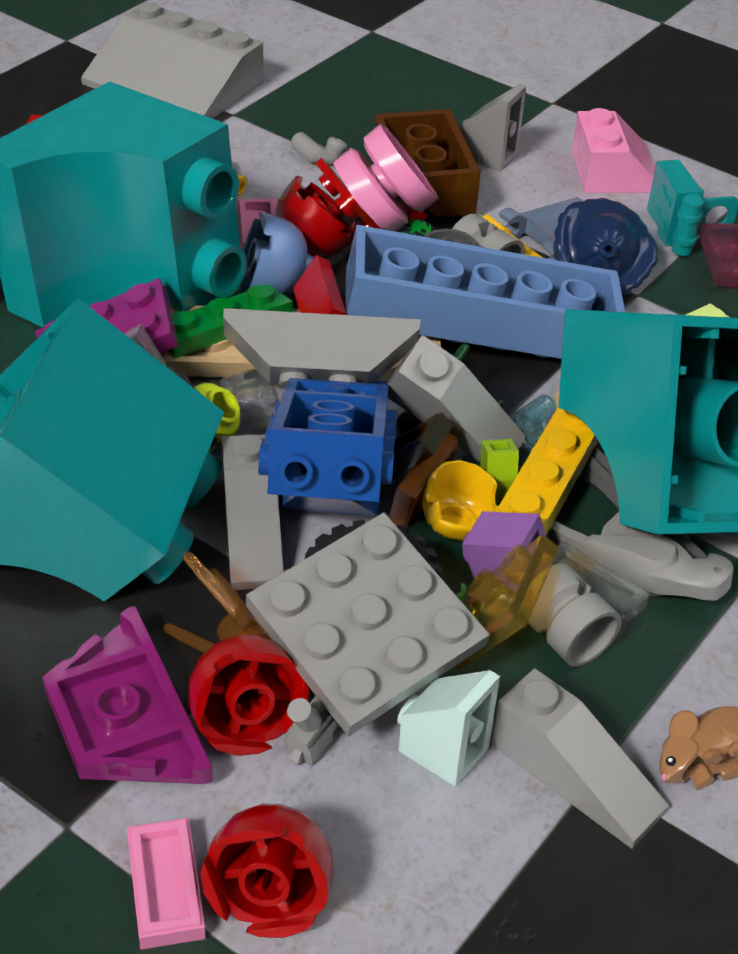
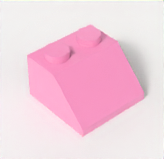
[571,108,655,193]

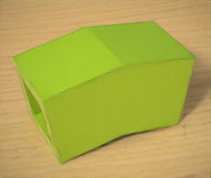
[480,438,519,503]

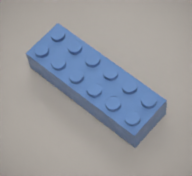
[345,225,625,359]

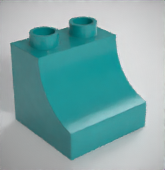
[0,81,247,328]
[0,298,224,601]
[559,309,738,534]

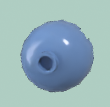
[239,212,313,298]

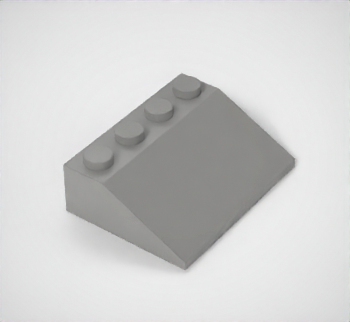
[81,2,264,119]

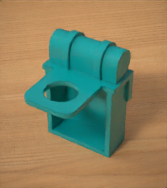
[647,159,738,256]

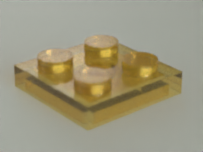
[456,534,559,669]

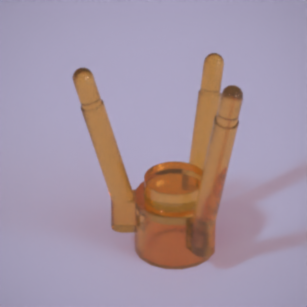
[163,552,272,653]

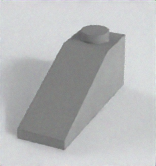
[387,335,526,463]
[221,434,284,590]
[491,668,669,849]

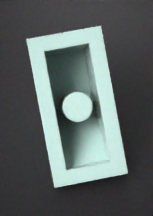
[397,670,500,787]

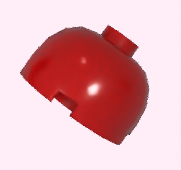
[276,175,358,258]
[188,635,309,756]
[200,803,334,938]

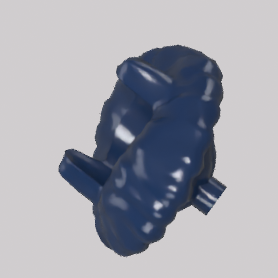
[553,197,658,295]

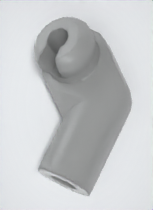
[291,132,347,165]

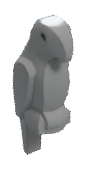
[546,512,734,601]

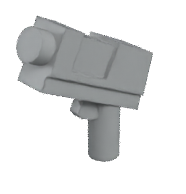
[285,696,339,766]

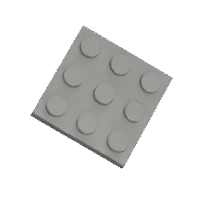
[246,512,490,737]

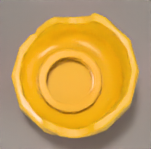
[422,460,499,542]

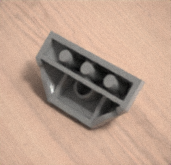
[223,308,421,389]

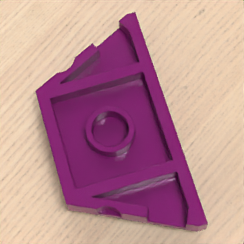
[42,606,213,784]

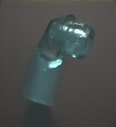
[512,394,556,449]

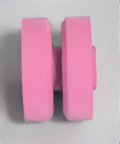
[333,123,438,232]

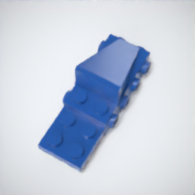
[258,378,397,516]

